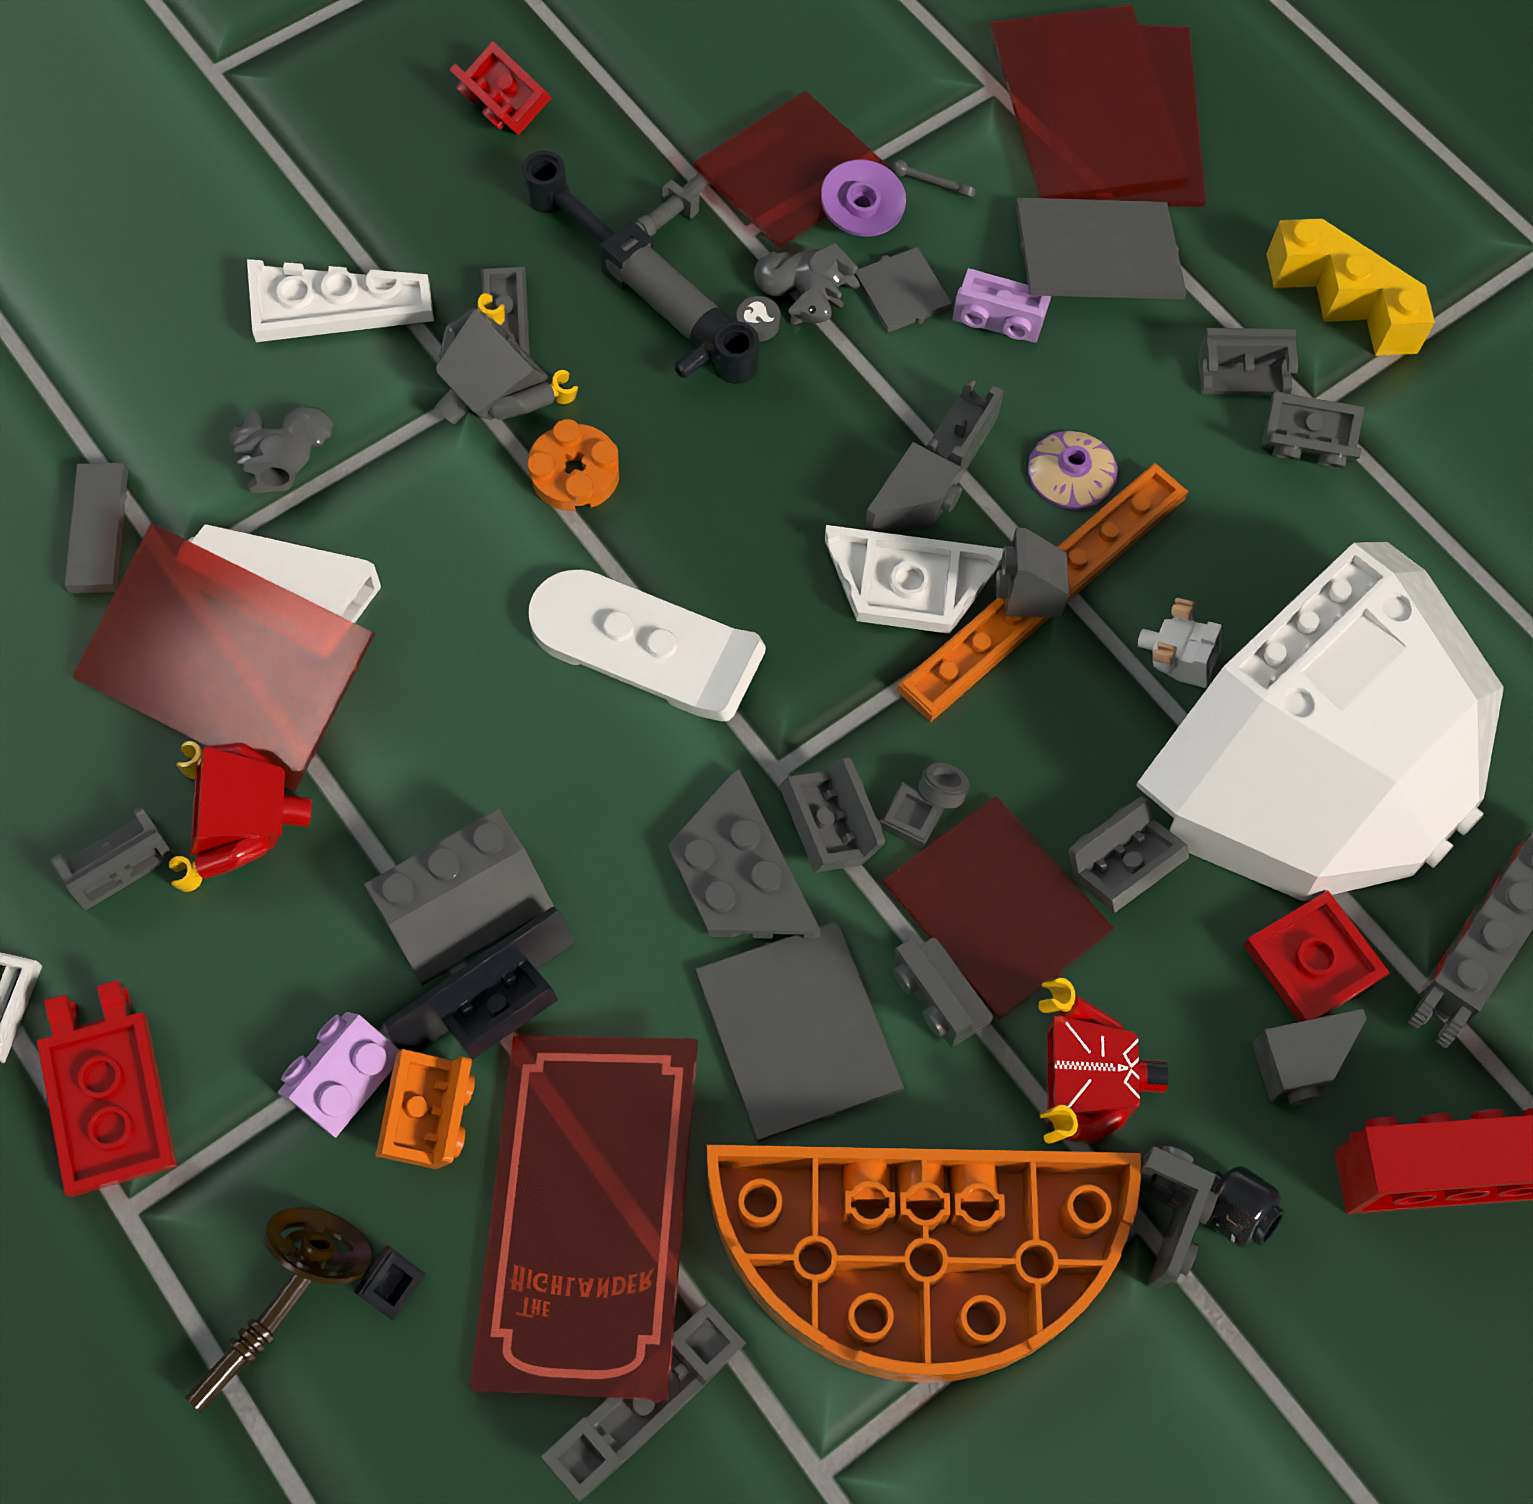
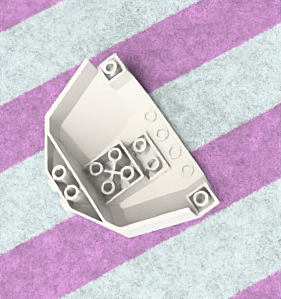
[1136,542,1504,901]

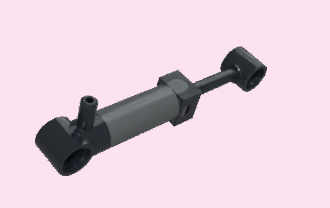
[522,151,759,384]

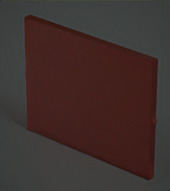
[694,90,891,248]
[883,796,1114,1020]

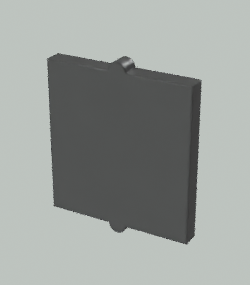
[854,247,952,333]

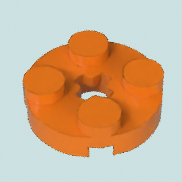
[528,419,619,511]

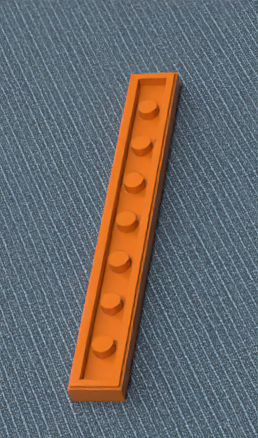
[897,463,1188,723]

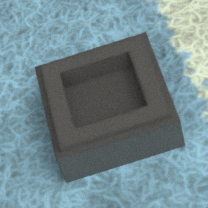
[880,782,944,850]

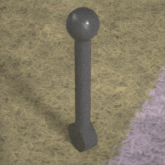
[892,160,976,197]

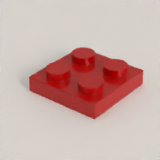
[1243,890,1390,1022]

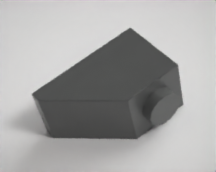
[864,442,962,534]
[1252,1009,1367,1106]

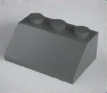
[364,808,554,986]

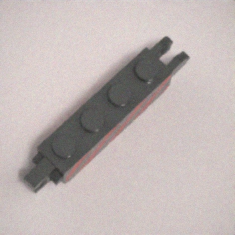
[1407,831,1533,1049]

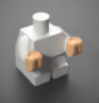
[1138,598,1222,689]

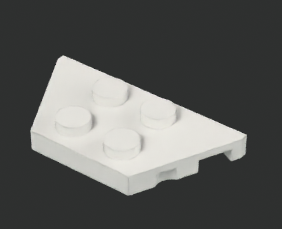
[825,525,1003,634]

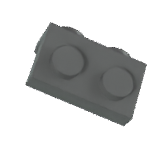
[1261,392,1365,468]
[779,757,885,873]
[1069,796,1189,913]
[892,937,993,1048]

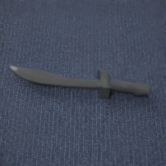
[634,131,785,236]

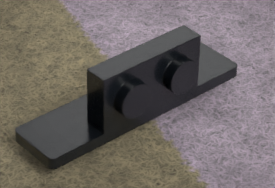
[383,907,574,1060]

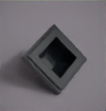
[354,1245,425,1320]

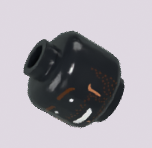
[1206,1166,1285,1248]

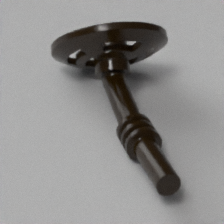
[184,1207,372,1413]

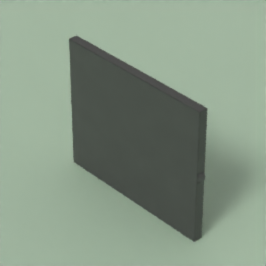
[1016,197,1186,299]
[695,920,904,1142]

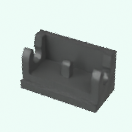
[1197,328,1298,395]
[925,379,1004,482]
[51,805,175,911]

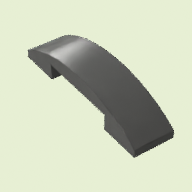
[541,1302,746,1503]

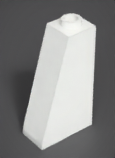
[177,524,381,659]

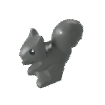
[753,243,860,325]
[229,406,333,493]

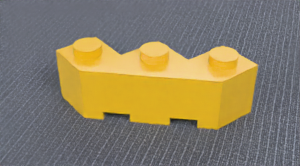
[1266,219,1435,356]

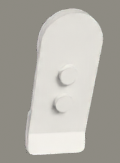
[529,570,766,722]

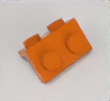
[375,1049,475,1169]

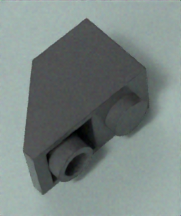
[996,528,1069,617]

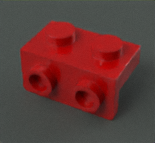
[449,41,552,136]

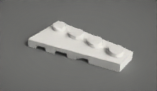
[247,259,434,342]

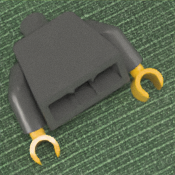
[435,293,578,424]

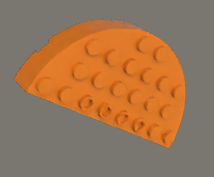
[707,1145,1141,1383]

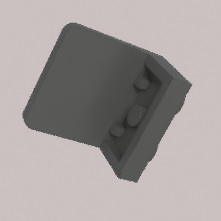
[1139,1146,1218,1291]

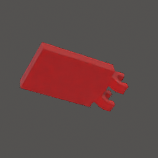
[37,980,178,1197]

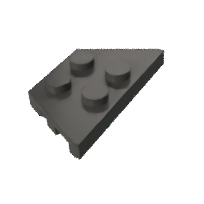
[668,770,820,939]

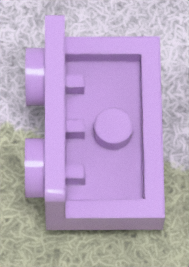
[952,268,1051,343]
[278,1012,400,1138]

